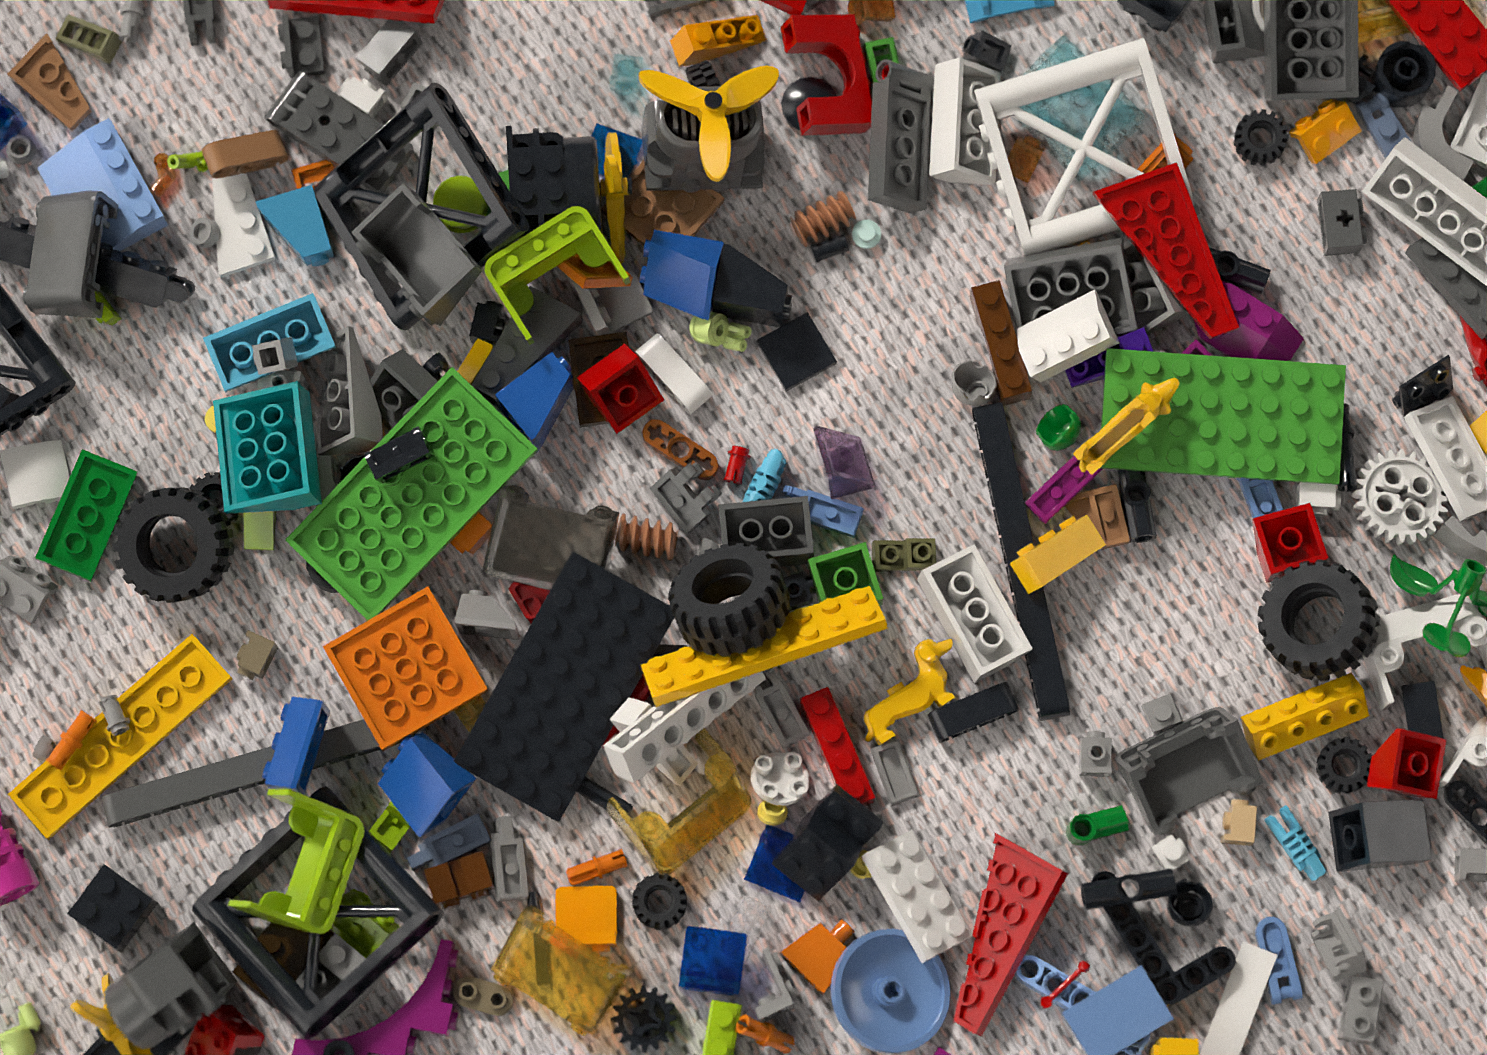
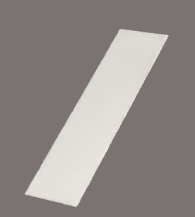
[1200,942,1277,1055]

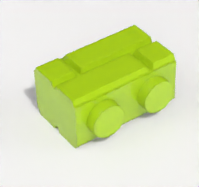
[702,1000,742,1055]

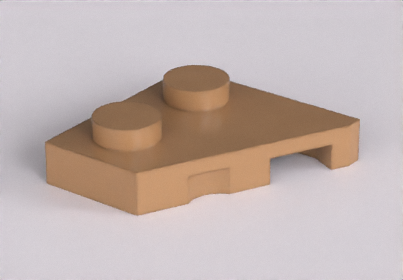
[1065,484,1131,550]

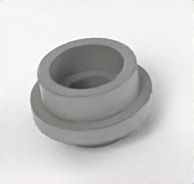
[6,135,36,164]

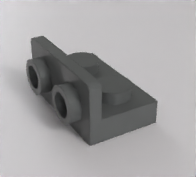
[278,14,325,78]

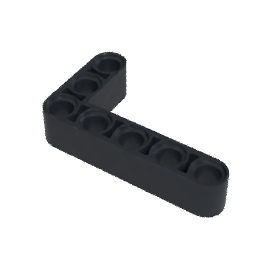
[1090,871,1236,1007]

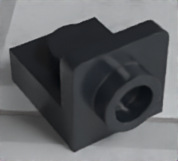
[962,31,1012,72]

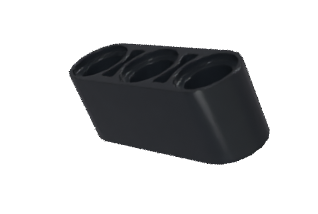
[927,682,1019,743]

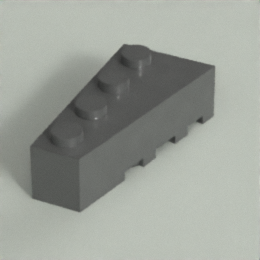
[472,286,583,408]

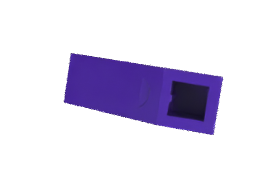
[1065,327,1154,388]

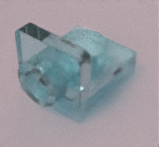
[609,54,644,96]

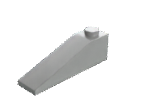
[316,326,383,456]

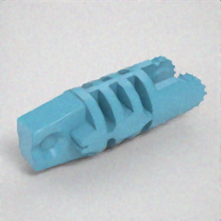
[743,448,787,502]
[1264,805,1327,881]

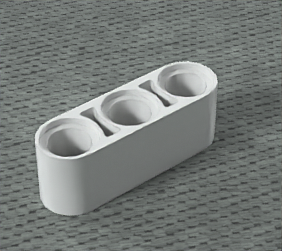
[634,333,713,415]

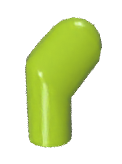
[167,151,209,172]

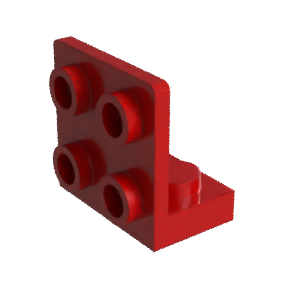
[184,1005,265,1055]

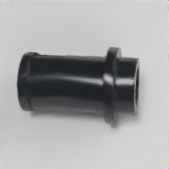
[810,233,850,263]

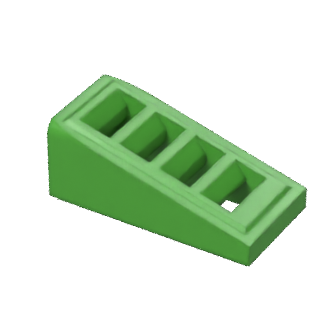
[863,37,899,84]

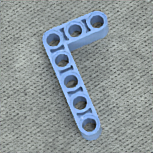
[1015,955,1150,1055]

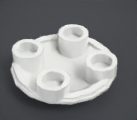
[751,752,810,806]

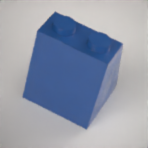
[640,230,724,320]
[495,352,573,451]
[378,732,477,837]

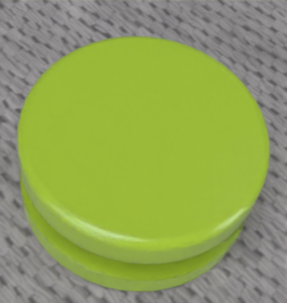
[433,176,488,234]

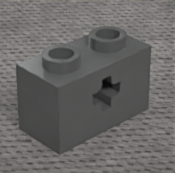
[1317,189,1367,256]

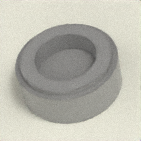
[190,217,219,248]

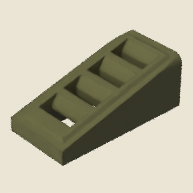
[55,14,123,64]

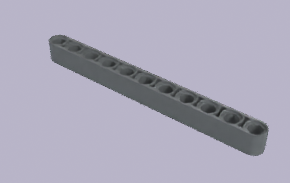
[101,719,427,828]

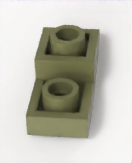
[871,538,936,572]

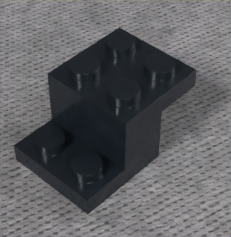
[1117,0,1192,32]
[771,784,884,901]

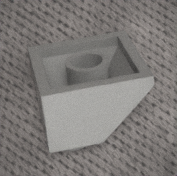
[455,590,520,640]

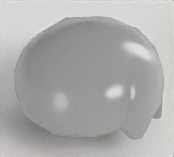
[952,360,997,406]

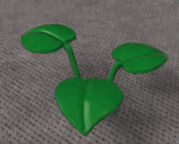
[1390,554,1487,658]

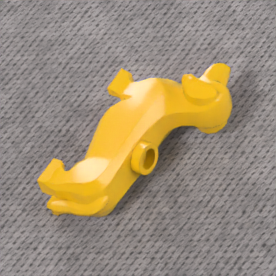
[1073,377,1180,475]
[864,639,955,746]

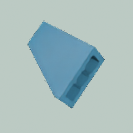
[256,185,335,267]

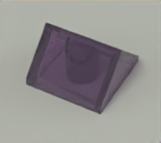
[813,426,875,499]

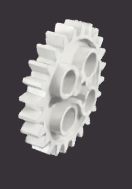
[1351,449,1449,546]

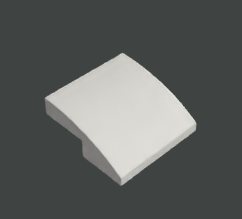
[0,440,70,509]

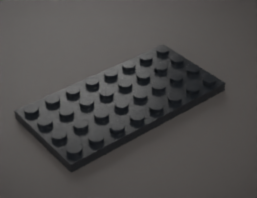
[454,551,674,823]

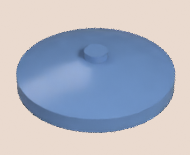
[831,929,950,1053]

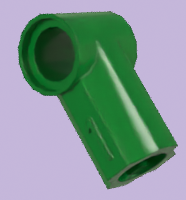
[1066,805,1129,846]

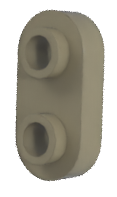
[453,976,514,1016]

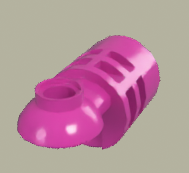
[0,808,40,906]

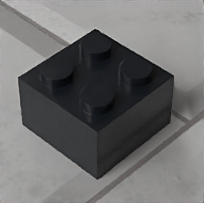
[67,864,158,953]

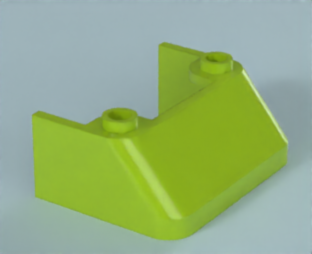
[485,206,631,345]
[228,789,364,934]

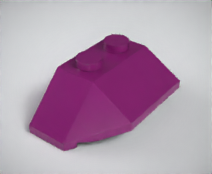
[1193,282,1304,361]

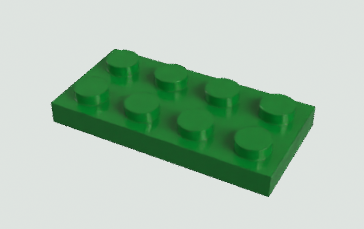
[35,449,138,582]

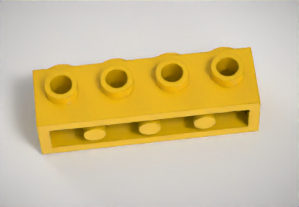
[1240,672,1369,761]

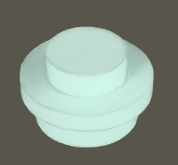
[852,220,881,249]

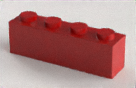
[800,687,875,806]

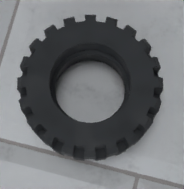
[112,487,234,603]
[668,543,791,657]
[1258,560,1380,681]

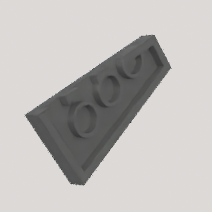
[1404,237,1487,339]

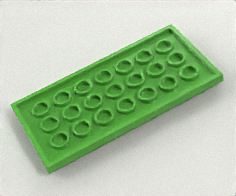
[1100,348,1346,485]
[285,367,539,621]

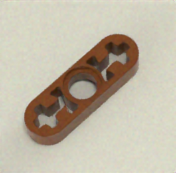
[642,419,718,480]

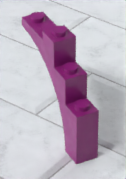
[292,939,459,1055]

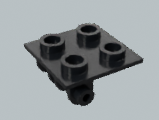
[1392,355,1453,420]

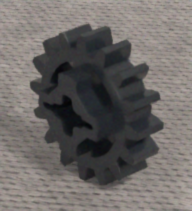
[611,985,678,1053]

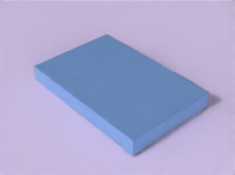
[1061,966,1174,1055]

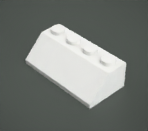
[929,57,1001,185]
[917,544,1033,684]

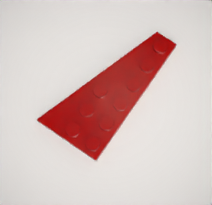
[267,0,445,24]
[1092,162,1239,339]
[953,833,1069,1037]

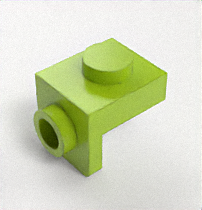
[369,802,410,853]

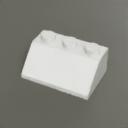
[1016,290,1119,383]

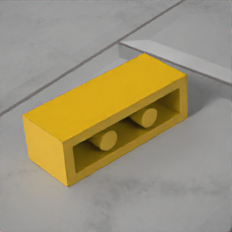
[1009,515,1106,594]

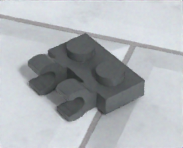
[650,462,722,534]

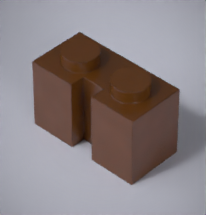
[424,851,495,910]

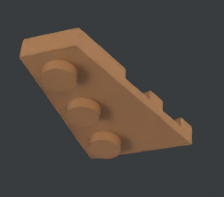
[7,33,92,132]

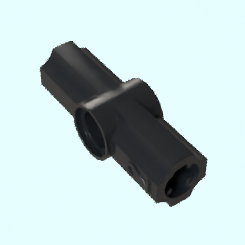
[1209,247,1271,295]
[1117,470,1157,543]
[1080,868,1177,911]

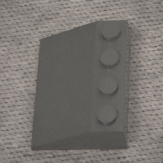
[1264,0,1359,101]
[1004,237,1138,334]

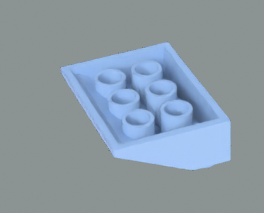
[37,118,168,251]

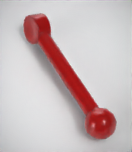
[1040,961,1090,1009]

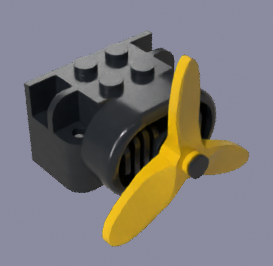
[506,125,633,264]

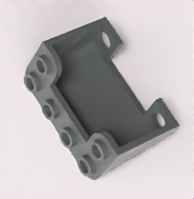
[352,183,483,326]

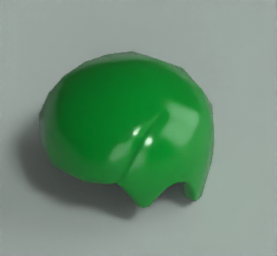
[1036,404,1081,451]

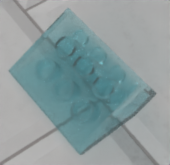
[1016,35,1145,183]

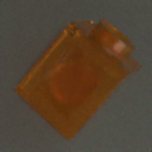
[848,0,896,26]
[1008,135,1046,183]

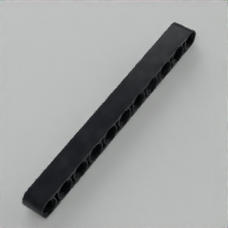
[972,402,1070,721]

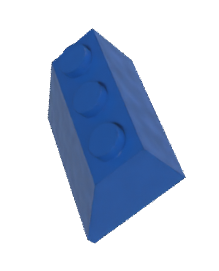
[262,696,330,795]

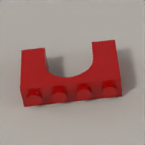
[780,14,872,136]

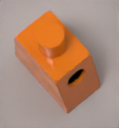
[781,919,855,996]

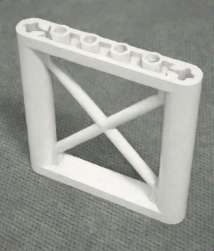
[974,38,1195,256]

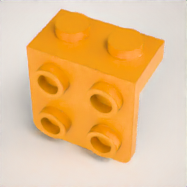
[554,886,617,953]

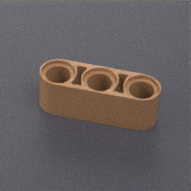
[201,130,289,179]

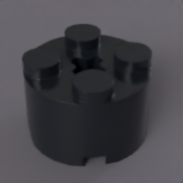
[1372,41,1436,108]

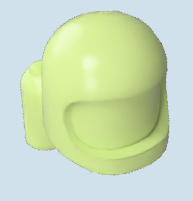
[689,311,751,352]
[0,1001,41,1055]

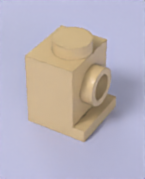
[1220,799,1257,846]

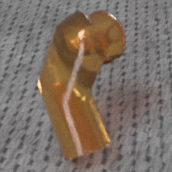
[149,153,177,198]

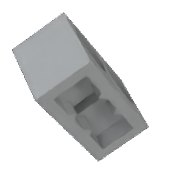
[1337,975,1383,1045]

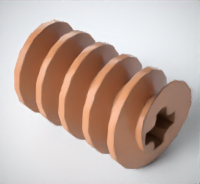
[790,191,856,247]
[615,513,679,561]

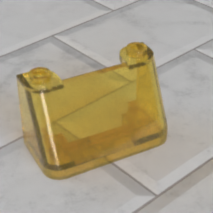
[491,905,634,1037]

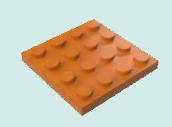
[323,586,489,751]

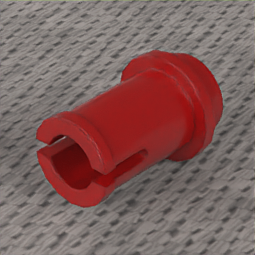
[724,446,751,485]

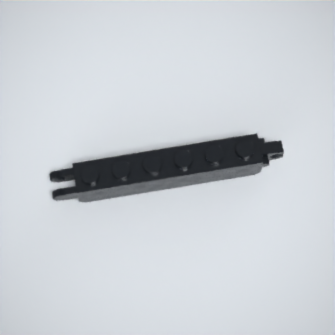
[0,217,196,308]

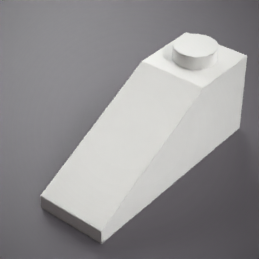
[610,698,698,786]

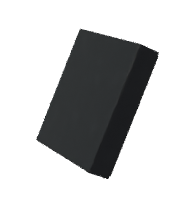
[756,312,837,392]

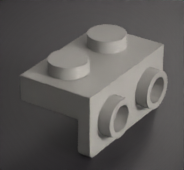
[0,555,58,623]

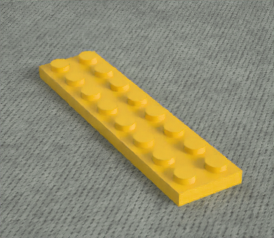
[641,586,888,707]
[8,634,233,840]

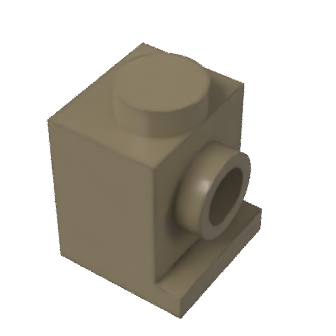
[236,630,279,680]

